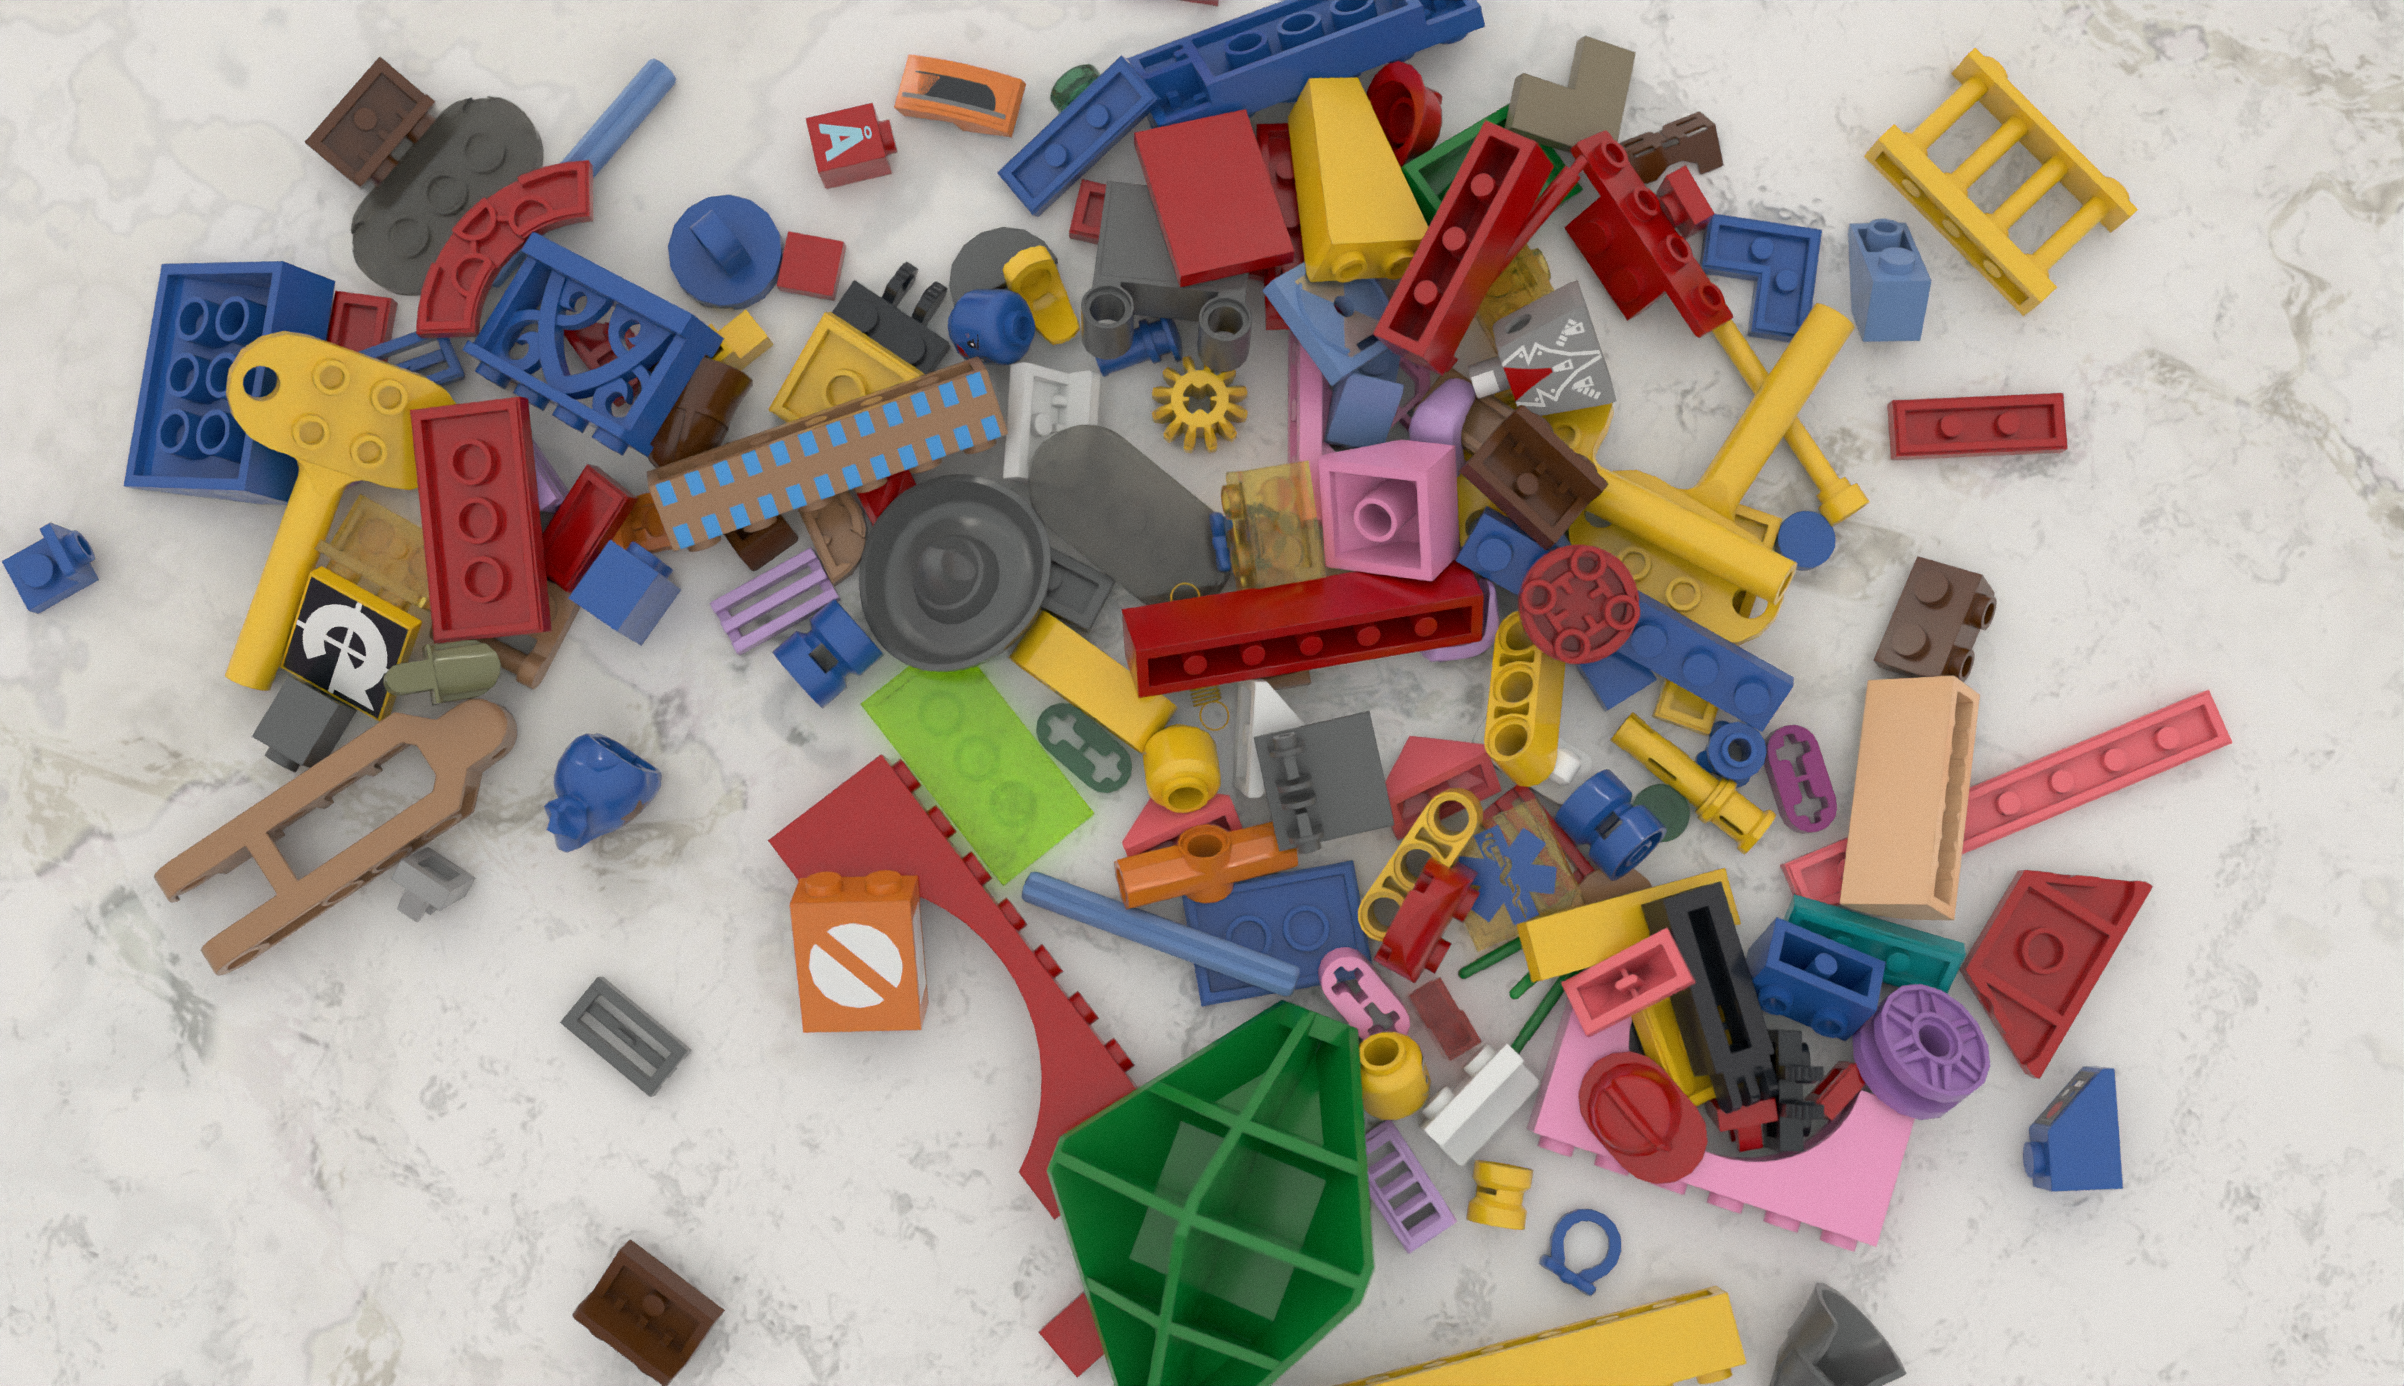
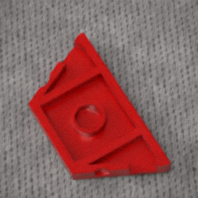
[1959,870,2153,1079]

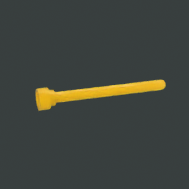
[1712,319,1870,527]

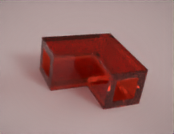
[1406,977,1482,1061]

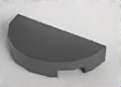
[949,227,1058,307]

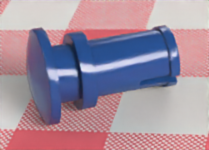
[1095,318,1183,377]

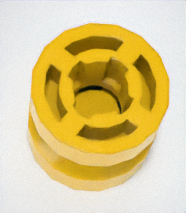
[1466,1160,1533,1230]

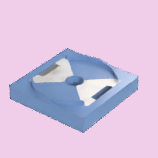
[1262,262,1390,386]

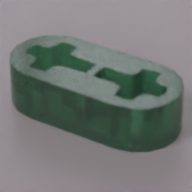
[1036,703,1133,795]

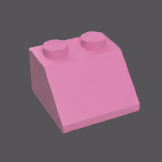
[1318,440,1460,581]

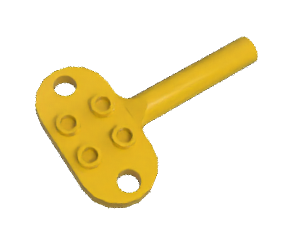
[1569,303,1855,646]
[224,331,456,691]
[1457,389,1797,605]

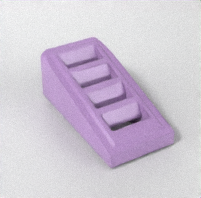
[1365,1120,1457,1254]

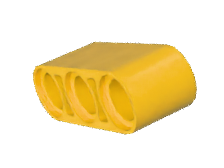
[1008,611,1178,754]
[1484,611,1566,787]
[1358,788,1483,942]

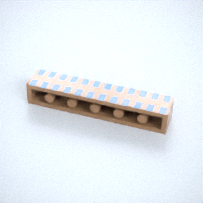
[646,356,1008,552]

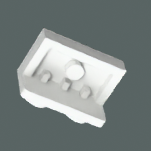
[1003,362,1100,490]
[1418,1042,1540,1166]

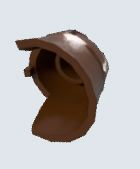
[637,357,753,468]

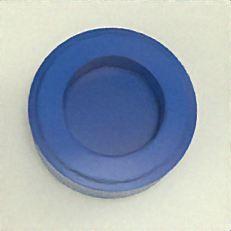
[1774,511,1836,571]

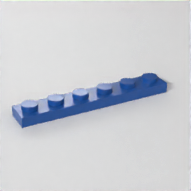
[1456,506,1794,732]

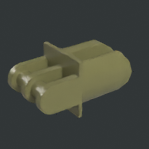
[383,640,501,706]

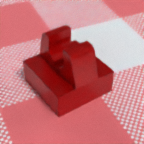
[1704,1097,1778,1153]

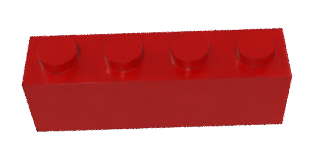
[1373,120,1554,376]

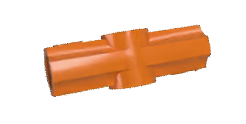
[1114,822,1298,910]

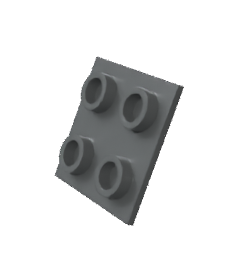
[1253,711,1395,854]

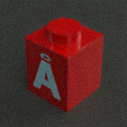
[805,103,898,189]

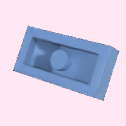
[1324,335,1404,449]

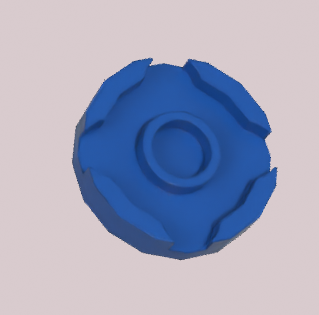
[668,194,784,310]

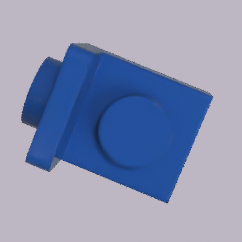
[2,522,99,614]

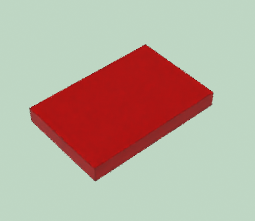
[1134,109,1295,287]

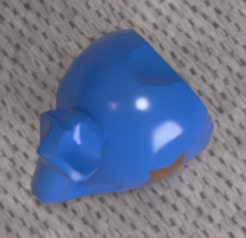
[544,733,662,853]

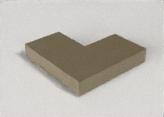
[1505,36,1636,153]

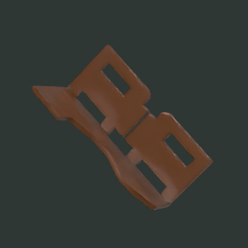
[1619,111,1724,184]

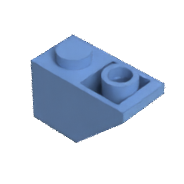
[1848,219,1932,342]

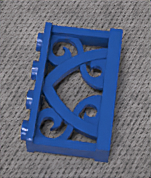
[462,231,724,457]

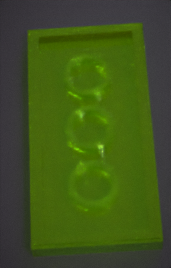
[860,665,1095,886]

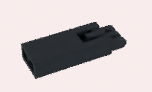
[1641,881,1779,1114]

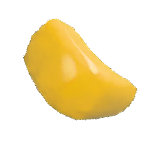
[1003,245,1080,345]

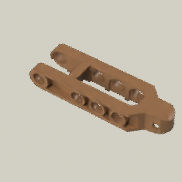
[154,699,517,976]

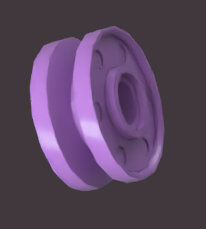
[1852,984,1990,1120]

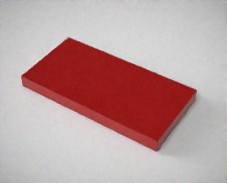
[410,396,552,644]

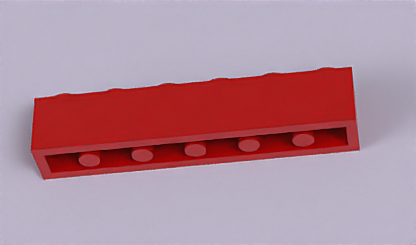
[1122,557,1484,698]

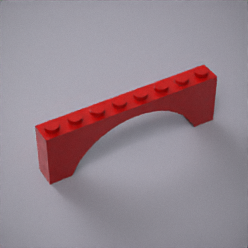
[768,754,1139,1220]

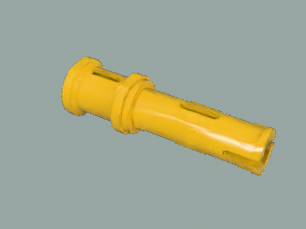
[1610,712,1776,855]

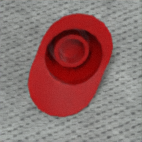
[1366,61,1442,168]
[1578,1051,1708,1184]

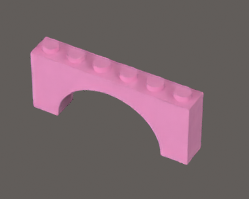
[1526,998,1915,1252]

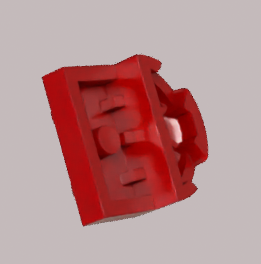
[1373,857,1480,984]

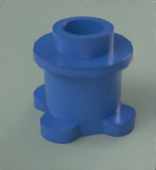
[1695,721,1767,788]

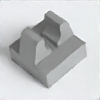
[391,847,476,922]

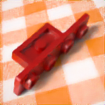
[1564,130,1733,338]

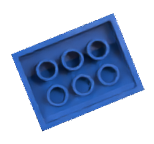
[124,261,336,505]

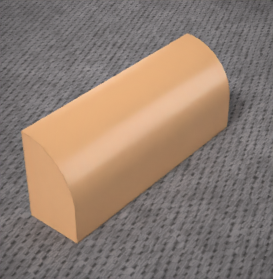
[1840,676,1980,920]

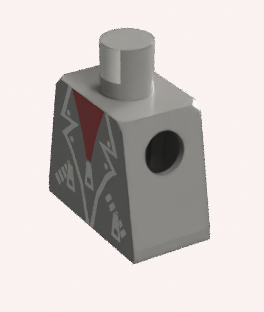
[1468,280,1617,416]

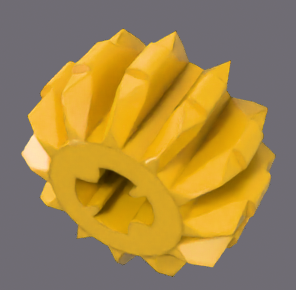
[1152,356,1248,453]

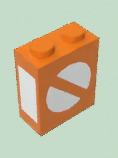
[790,870,929,1033]

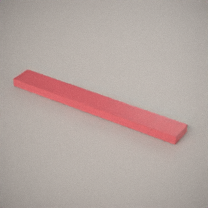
[1780,690,2233,906]

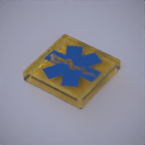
[1451,797,1586,952]

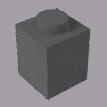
[252,676,357,772]

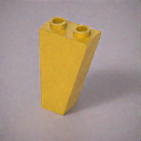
[1287,77,1429,283]

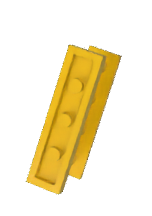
[1864,47,2138,317]

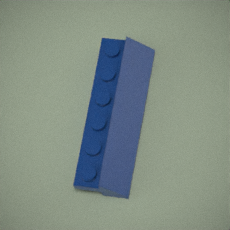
[1127,0,1485,129]

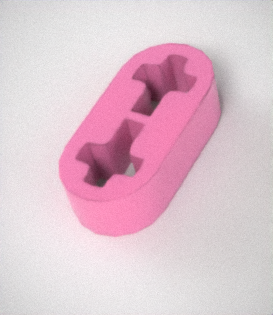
[1318,947,1410,1040]

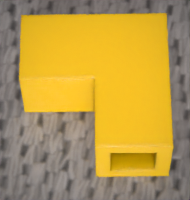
[704,309,774,371]

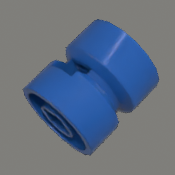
[772,598,884,709]
[1554,769,1667,881]

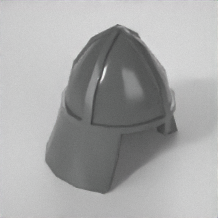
[1770,1283,1907,1386]

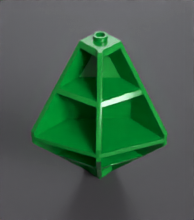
[1047,999,1375,1386]

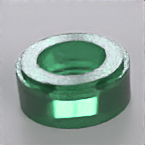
[1050,64,1101,114]
[1631,784,1690,843]

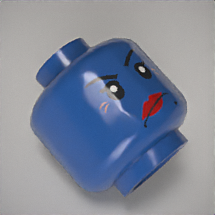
[948,289,1035,365]

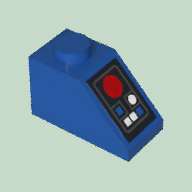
[2023,1066,2123,1192]

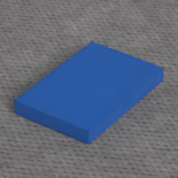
[1182,860,1372,1007]

